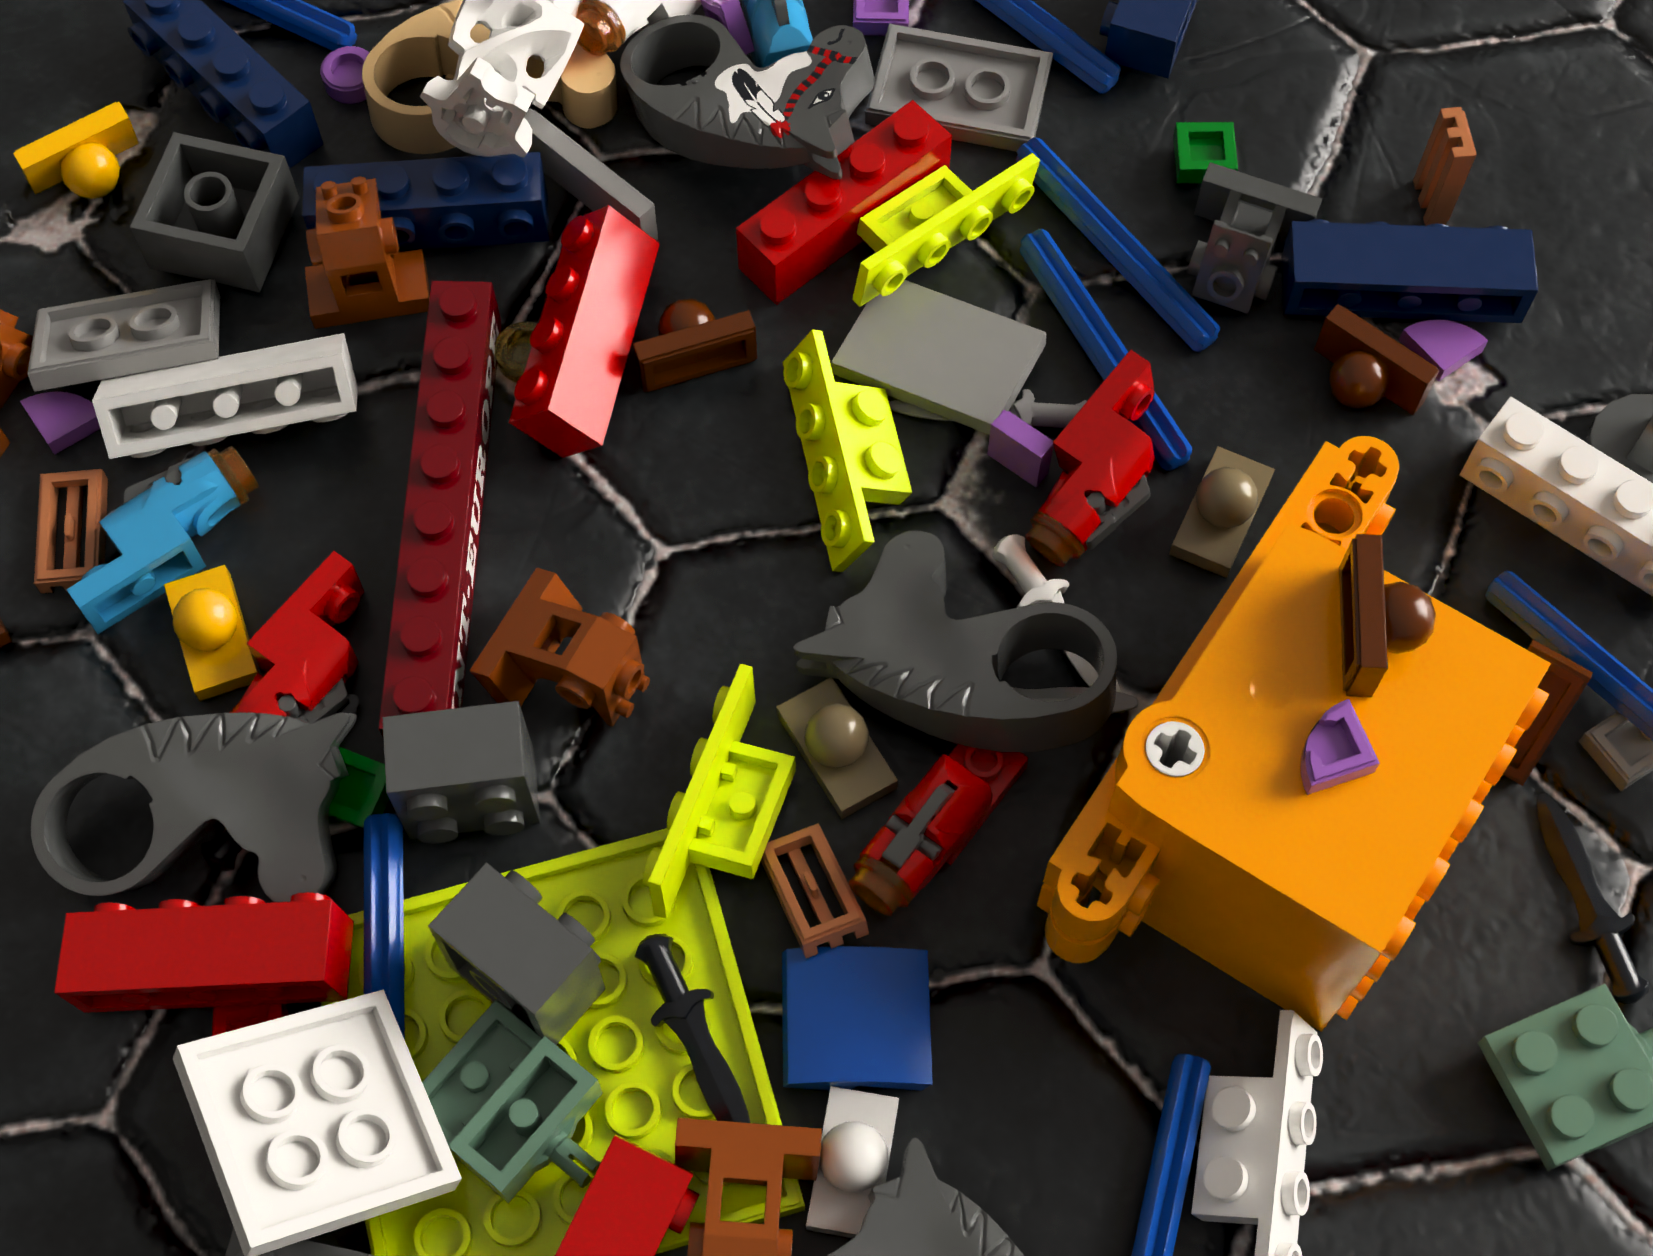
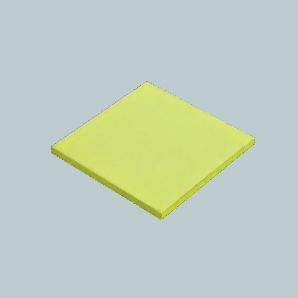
[321,828,805,1256]

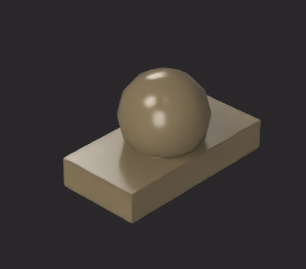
[1169,446,1275,578]
[776,677,898,820]

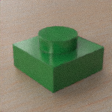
[1173,122,1238,183]
[329,747,390,830]

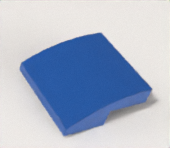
[782,946,933,1091]

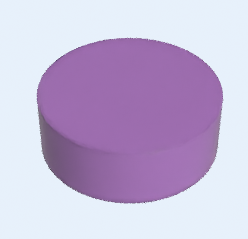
[320,46,369,104]

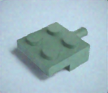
[1477,984,1653,1171]
[422,1000,603,1204]

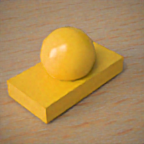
[13,102,139,199]
[164,565,260,701]

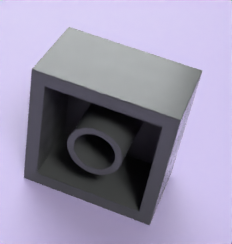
[130,132,300,292]
[382,701,540,844]
[428,862,605,1045]

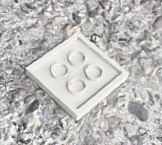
[173,989,462,1256]

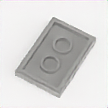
[865,23,1053,152]
[27,279,220,392]
[831,280,1046,435]

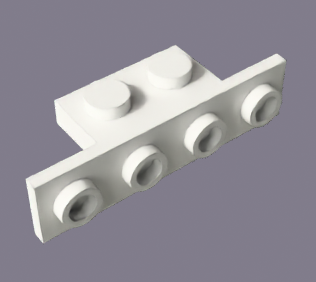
[1191,1010,1323,1256]

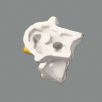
[420,0,584,158]

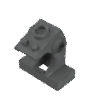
[1187,162,1322,314]

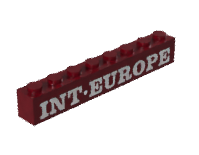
[378,281,502,740]

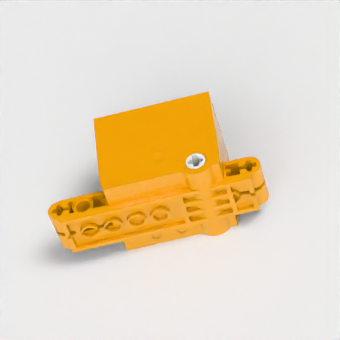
[1037,436,1551,1032]

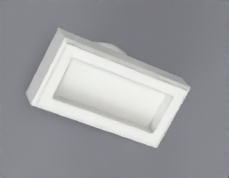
[806,1086,899,1238]

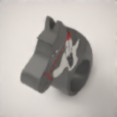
[620,14,875,179]

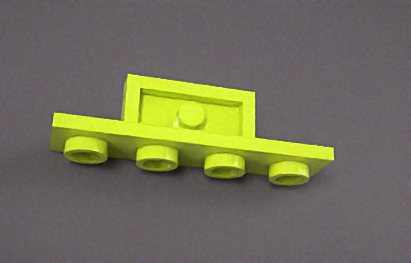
[852,153,1040,307]
[782,329,912,572]
[643,664,796,919]

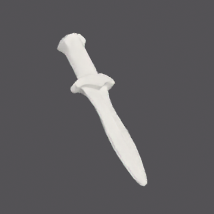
[992,534,1124,713]

